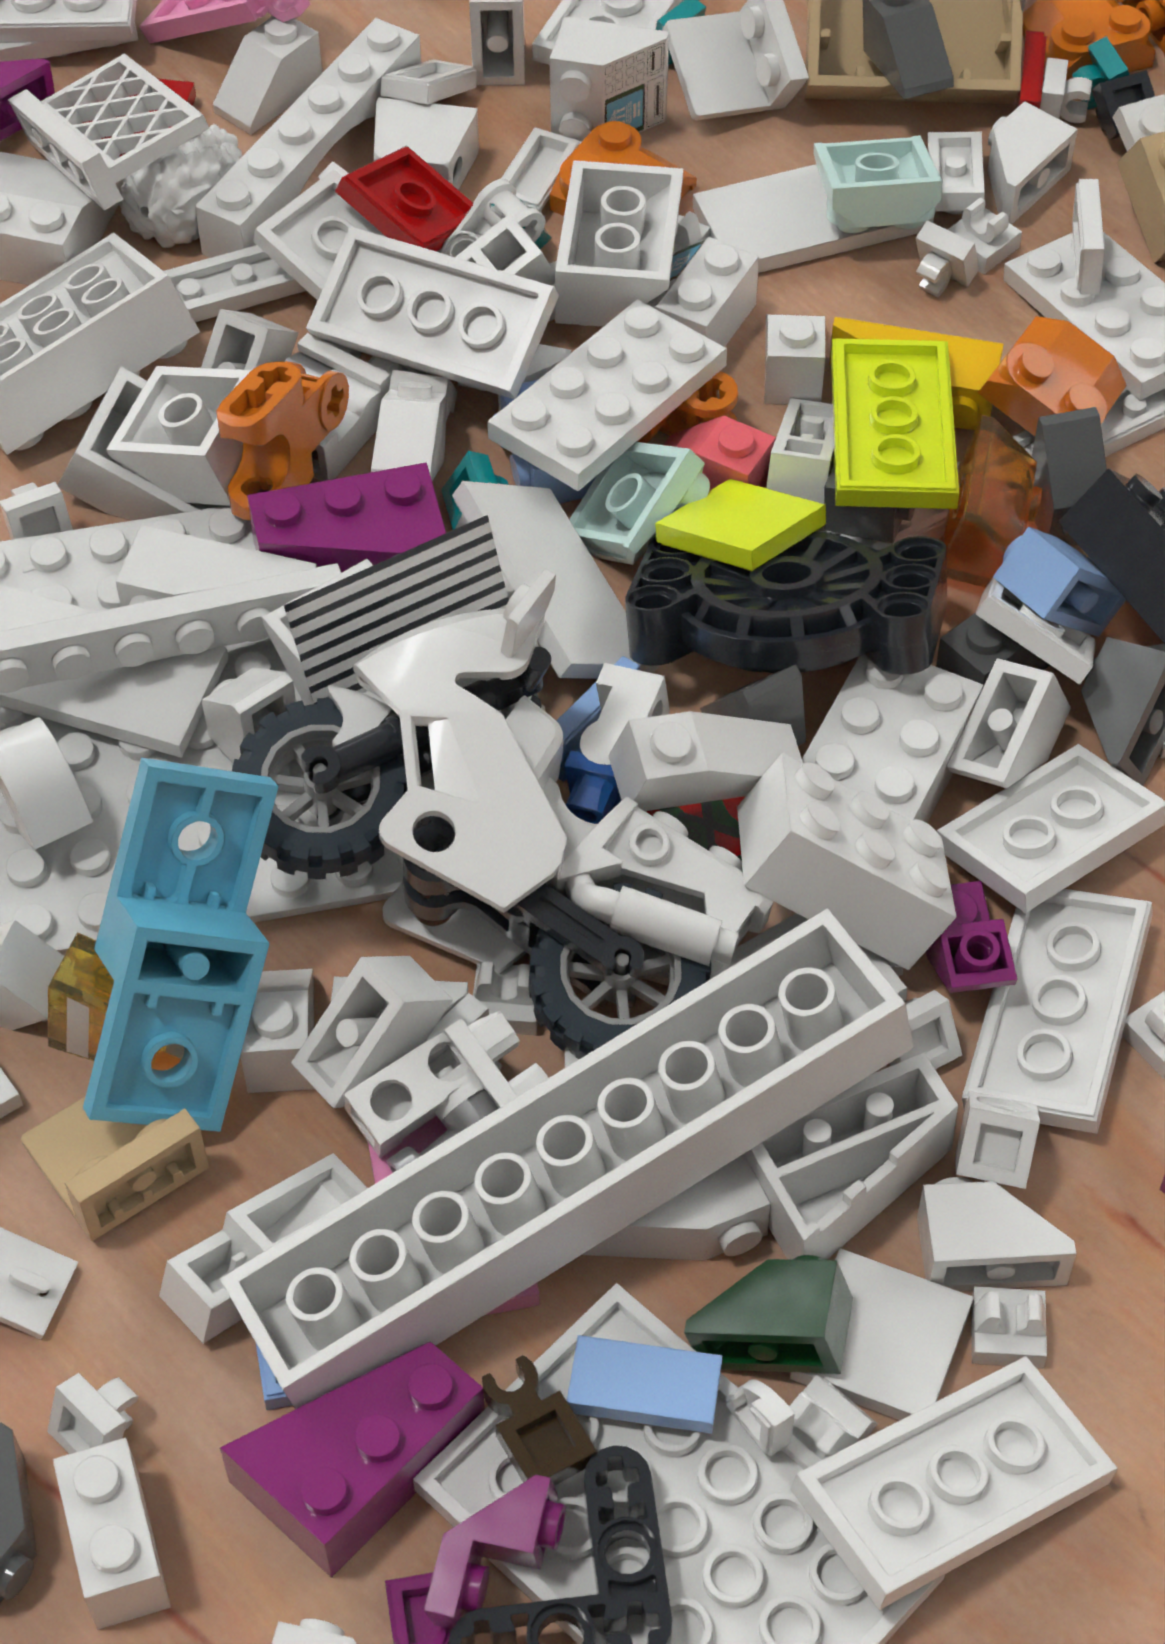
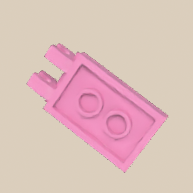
[139,0,311,43]

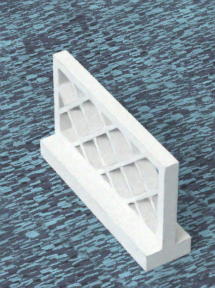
[8,54,210,211]

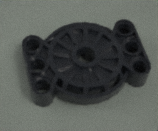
[625,532,947,675]

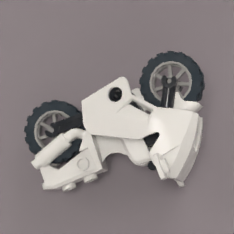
[232,568,773,1059]

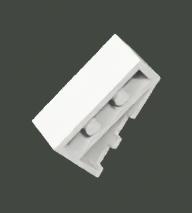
[744,1053,958,1260]

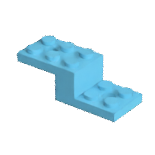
[83,757,279,1132]

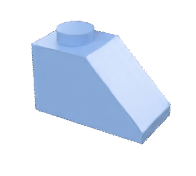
[993,527,1126,637]

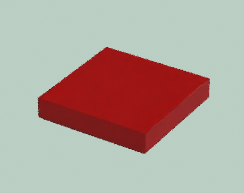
[335,146,473,252]

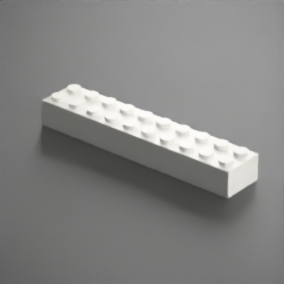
[220,908,914,1409]

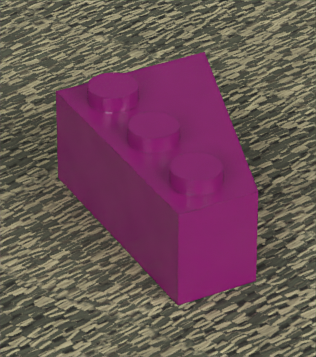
[247,462,446,573]
[220,1342,485,1578]

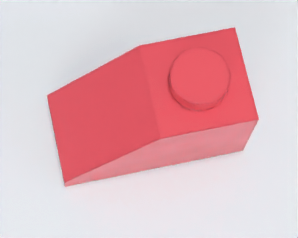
[664,416,776,491]

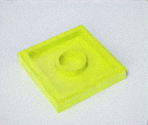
[655,479,826,571]

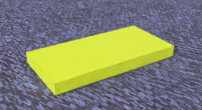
[831,338,959,509]

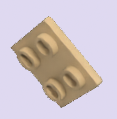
[21,1096,209,1242]

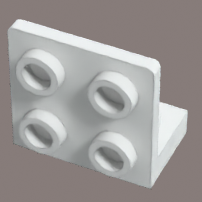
[663,0,809,120]

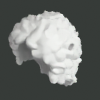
[119,124,242,248]

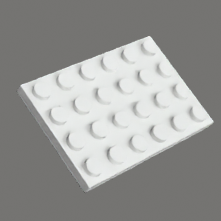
[413,1283,945,1644]

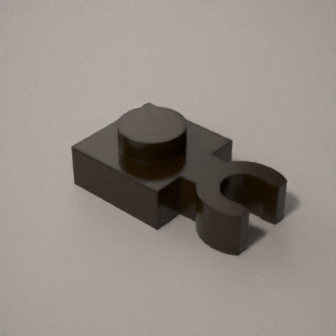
[482,1355,597,1486]

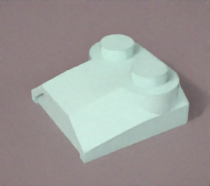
[814,136,942,233]
[569,442,710,565]

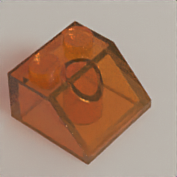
[942,415,1042,587]

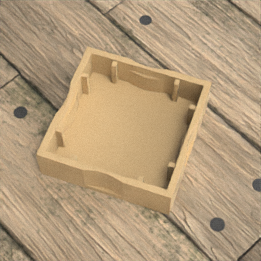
[804,0,1023,104]

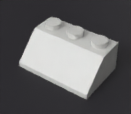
[555,160,684,327]

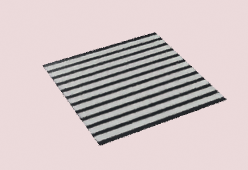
[284,515,509,704]

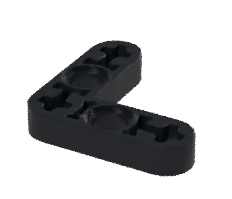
[449,1445,672,1644]

